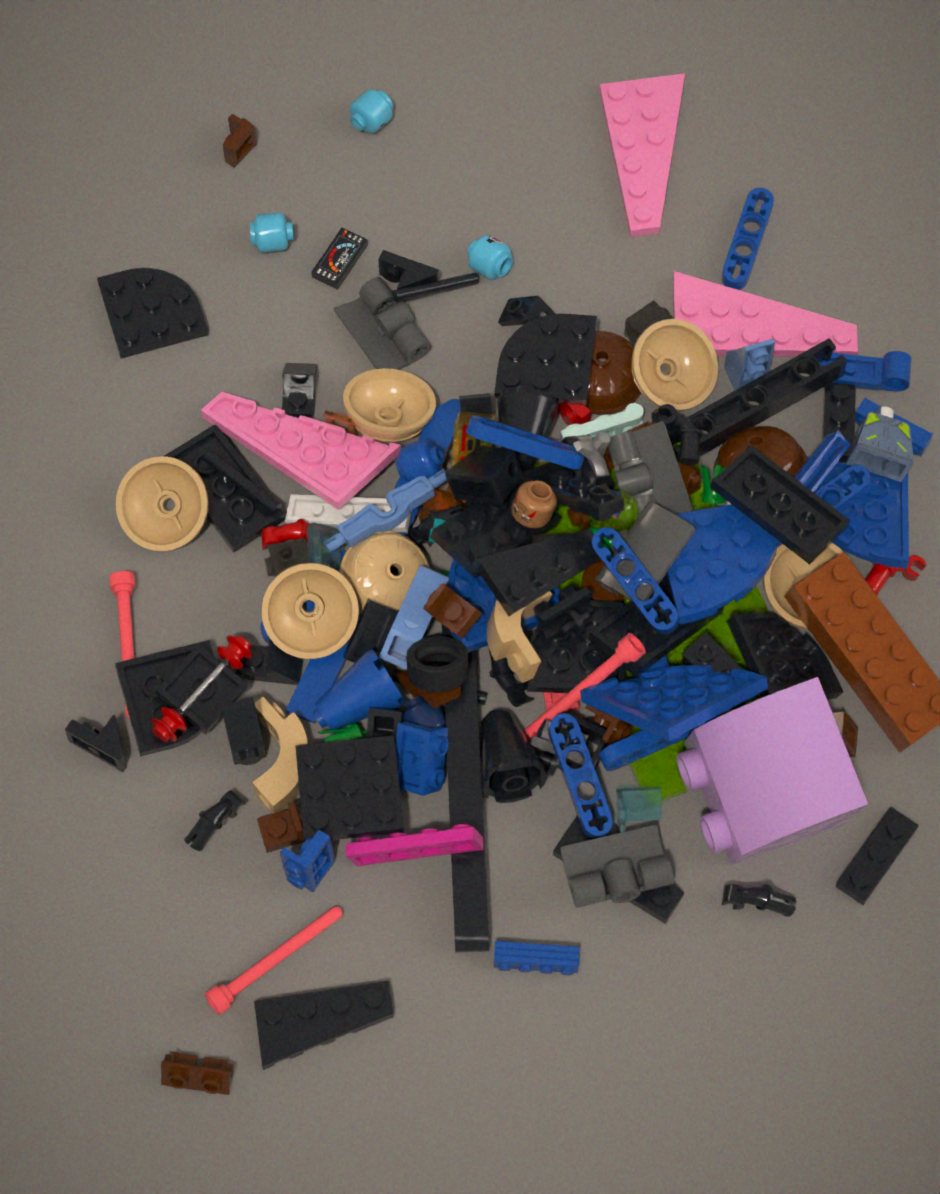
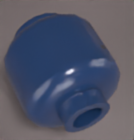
[402,696,446,729]

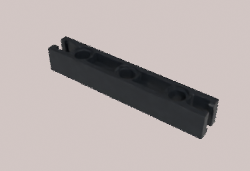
[667,338,847,462]

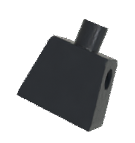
[445,446,522,505]

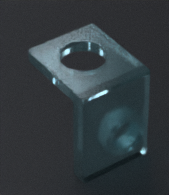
[616,787,662,833]

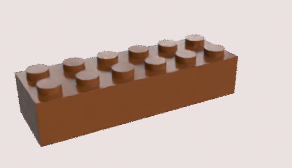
[784,552,940,753]

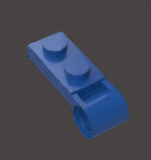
[819,351,912,392]

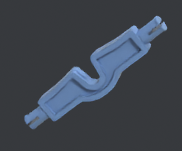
[323,468,447,553]

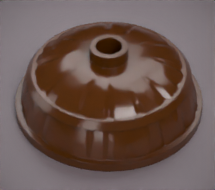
[585,331,641,415]
[713,426,807,477]

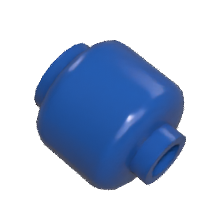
[396,439,445,482]

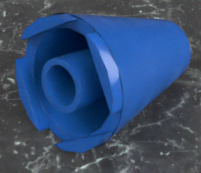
[312,649,406,730]

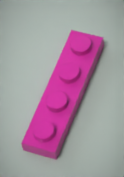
[346,824,483,867]

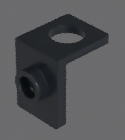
[498,295,556,326]
[567,714,609,771]

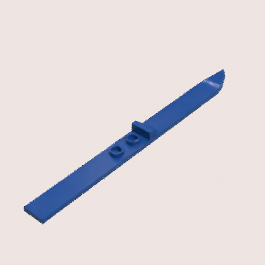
[286,399,461,724]

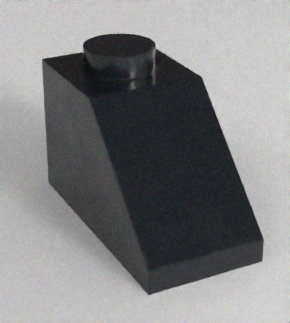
[221,697,266,765]

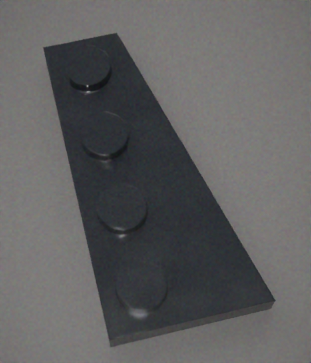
[516,462,624,521]
[254,981,394,1070]

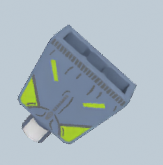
[846,407,914,482]

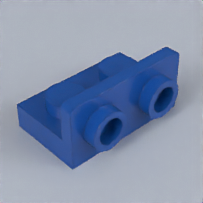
[395,721,449,796]
[280,830,335,892]

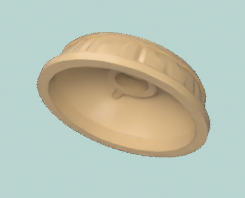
[632,319,718,411]
[343,368,436,442]
[116,456,209,551]
[339,531,431,615]
[763,543,851,629]
[261,563,359,659]

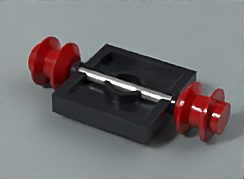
[151,635,252,742]

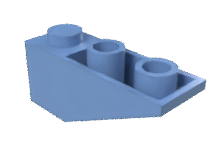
[724,339,775,391]
[379,565,450,670]

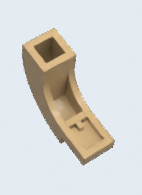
[486,592,552,683]
[252,697,308,814]

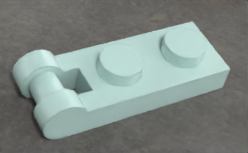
[560,403,644,442]

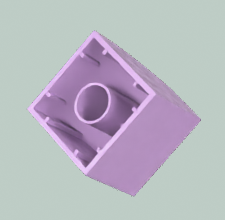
[676,677,868,865]

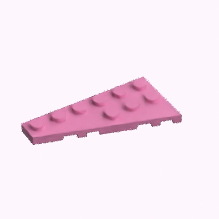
[599,73,685,237]
[673,271,858,357]
[201,392,401,510]

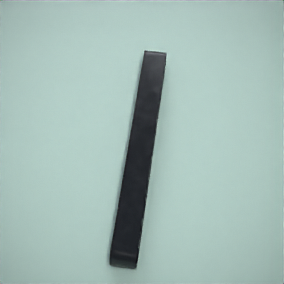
[441,624,489,953]

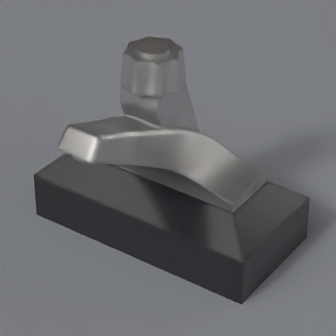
[561,432,615,490]

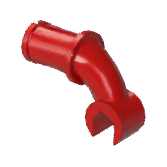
[261,519,331,553]
[865,555,926,596]

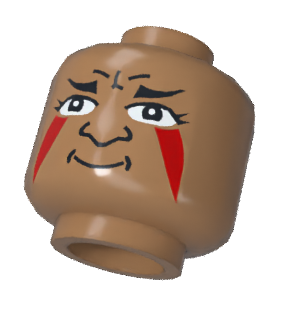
[511,481,557,528]

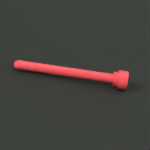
[109,571,135,718]
[523,633,646,740]
[204,906,343,1016]

